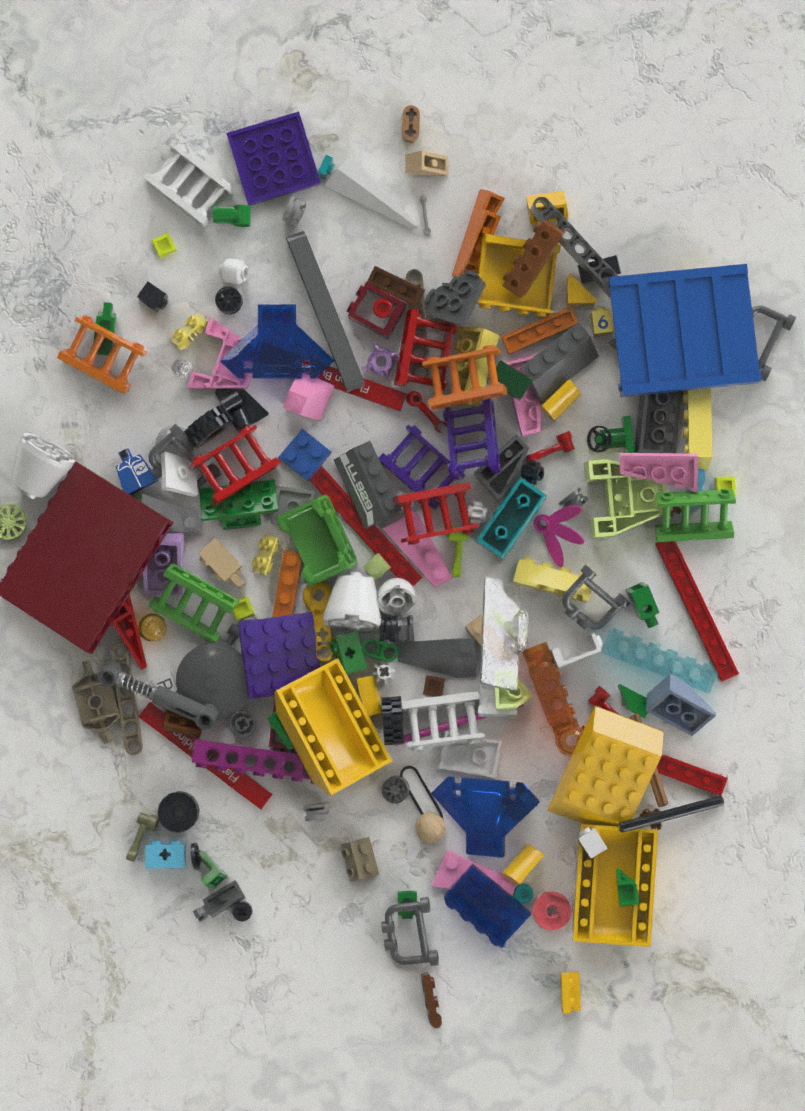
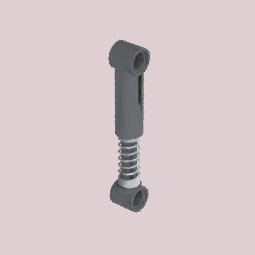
[97,660,219,730]

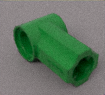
[213,205,251,227]

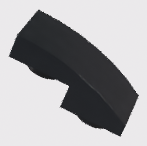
[577,255,621,284]

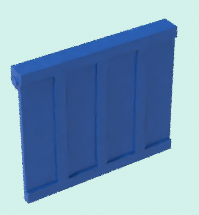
[608,264,761,397]

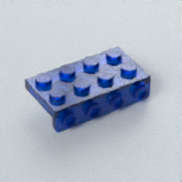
[444,863,531,948]

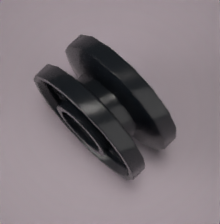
[157,791,200,833]

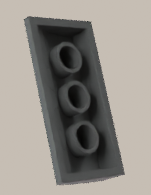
[634,391,682,454]

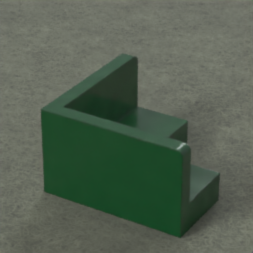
[488,360,532,401]

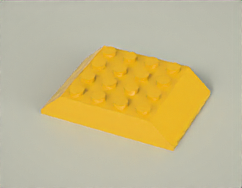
[275,658,392,796]
[547,706,664,826]
[572,824,658,947]

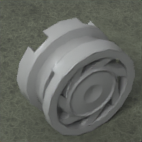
[282,196,307,227]
[303,802,332,821]

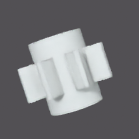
[468,501,487,525]
[372,660,396,684]

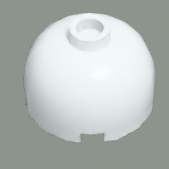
[378,578,416,616]

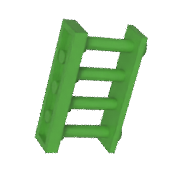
[655,489,736,542]
[148,563,239,643]

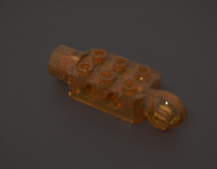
[522,642,583,757]

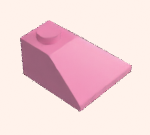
[283,371,335,421]

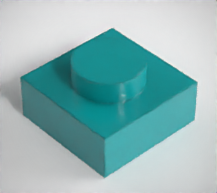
[318,155,335,179]

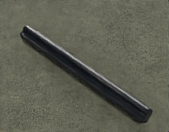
[618,796,724,833]

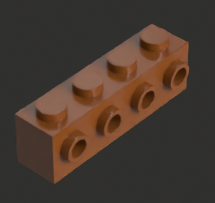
[502,220,565,298]

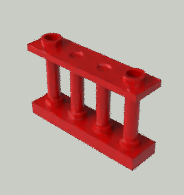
[394,309,457,392]
[189,425,280,506]
[392,482,479,545]

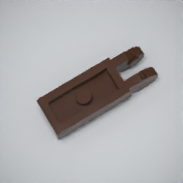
[420,972,442,1029]

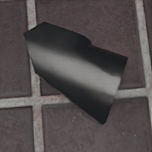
[215,389,269,432]

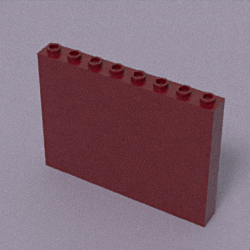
[0,461,174,654]

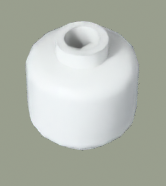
[219,258,249,284]

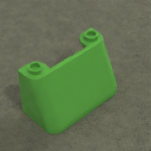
[277,495,357,586]

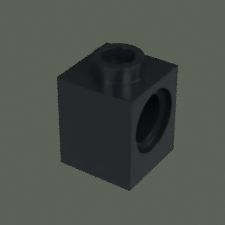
[137,281,168,313]

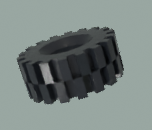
[184,404,234,448]
[382,696,404,746]

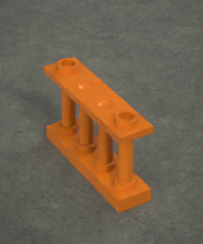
[57,315,148,394]
[422,345,508,410]

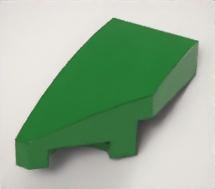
[618,684,648,719]
[616,868,639,907]

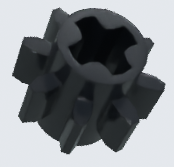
[521,460,544,485]

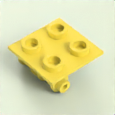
[170,313,208,351]
[252,535,280,576]

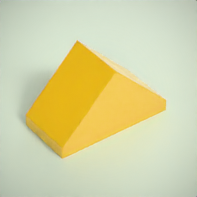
[566,274,597,306]

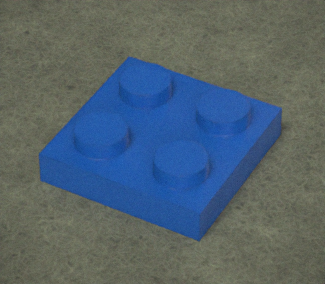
[278,429,332,482]

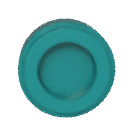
[514,884,533,904]

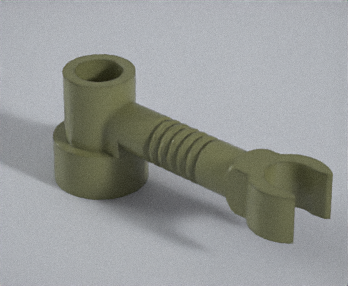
[126,812,159,862]

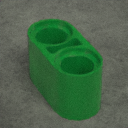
[362,639,398,662]

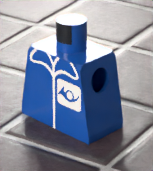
[116,448,159,495]

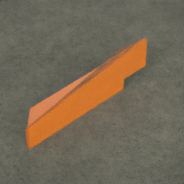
[452,189,505,277]

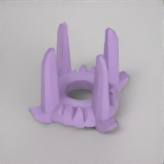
[362,342,400,381]

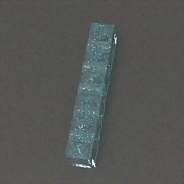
[601,628,718,693]

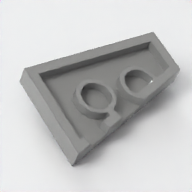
[142,494,199,532]

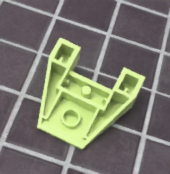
[583,459,667,539]

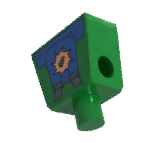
[625,582,659,628]

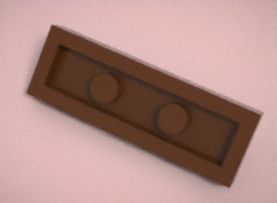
[367,266,425,307]

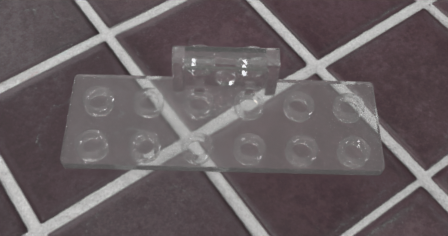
[480,577,529,691]

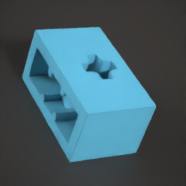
[145,840,186,869]

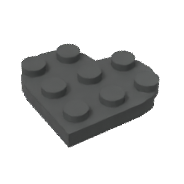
[425,270,486,328]

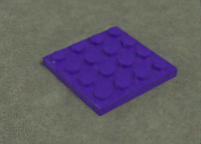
[226,111,321,206]
[237,612,320,699]

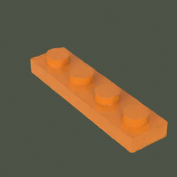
[501,307,578,355]
[272,550,302,617]

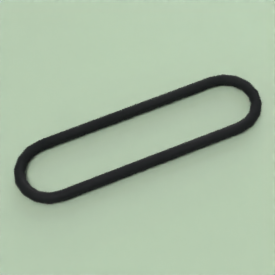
[400,766,443,818]

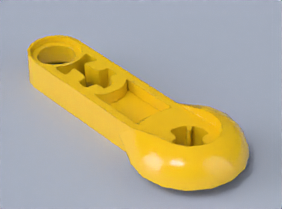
[303,580,333,662]

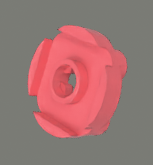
[532,891,572,931]

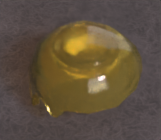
[137,613,167,642]

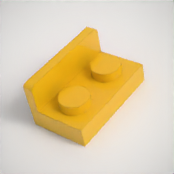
[560,971,581,1014]

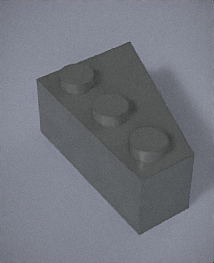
[473,434,529,503]

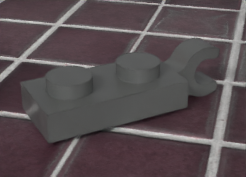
[193,880,246,922]

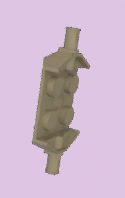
[72,660,120,744]

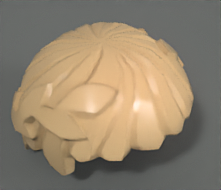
[415,812,446,844]

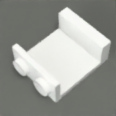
[549,633,603,668]
[478,665,519,718]

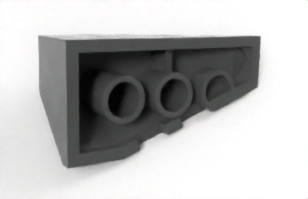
[397,638,476,678]

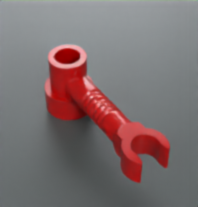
[406,391,447,433]
[526,431,575,461]
[588,685,620,715]

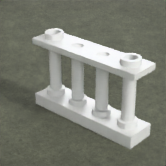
[143,142,232,228]
[401,691,484,752]

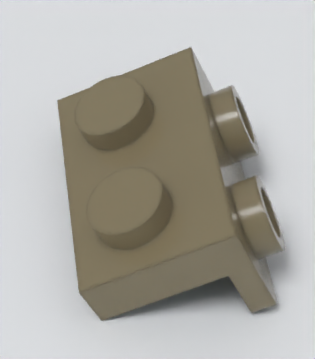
[341,837,379,882]

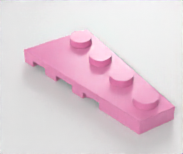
[505,355,541,437]
[620,453,698,493]
[382,511,452,587]
[431,850,516,900]

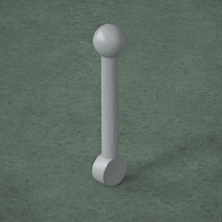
[420,196,431,235]

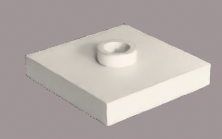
[161,452,198,497]

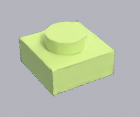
[363,553,391,581]

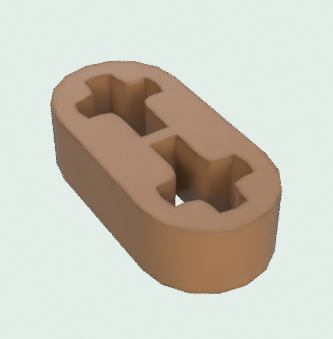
[402,105,420,143]

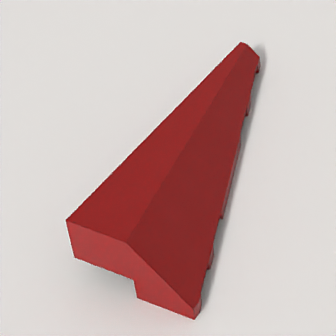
[112,594,147,670]

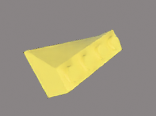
[451,326,499,407]
[682,388,712,470]
[512,557,593,603]

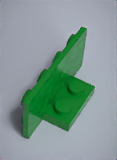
[199,479,278,530]

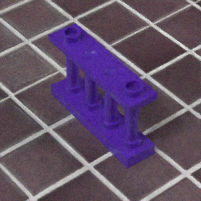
[443,399,501,480]
[379,424,466,511]

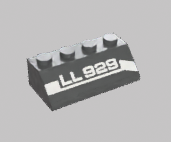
[333,441,402,529]

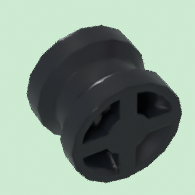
[232,901,253,922]

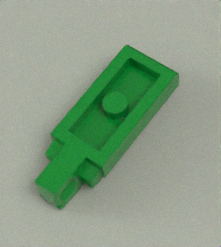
[93,302,116,356]

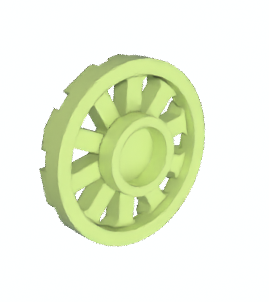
[0,504,27,540]

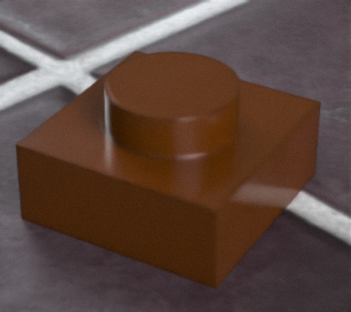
[423,675,445,696]

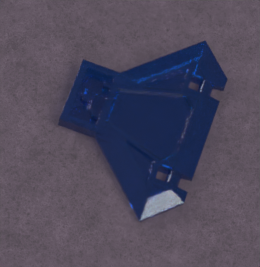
[220,304,335,379]
[431,776,540,858]

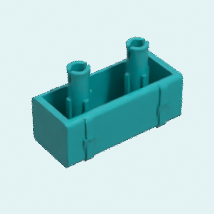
[476,477,547,560]

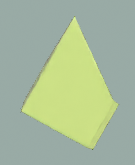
[494,671,534,710]

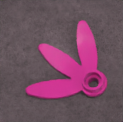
[533,506,584,567]

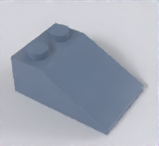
[646,673,716,736]

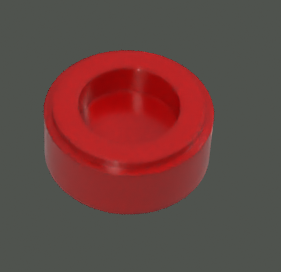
[373,299,392,319]

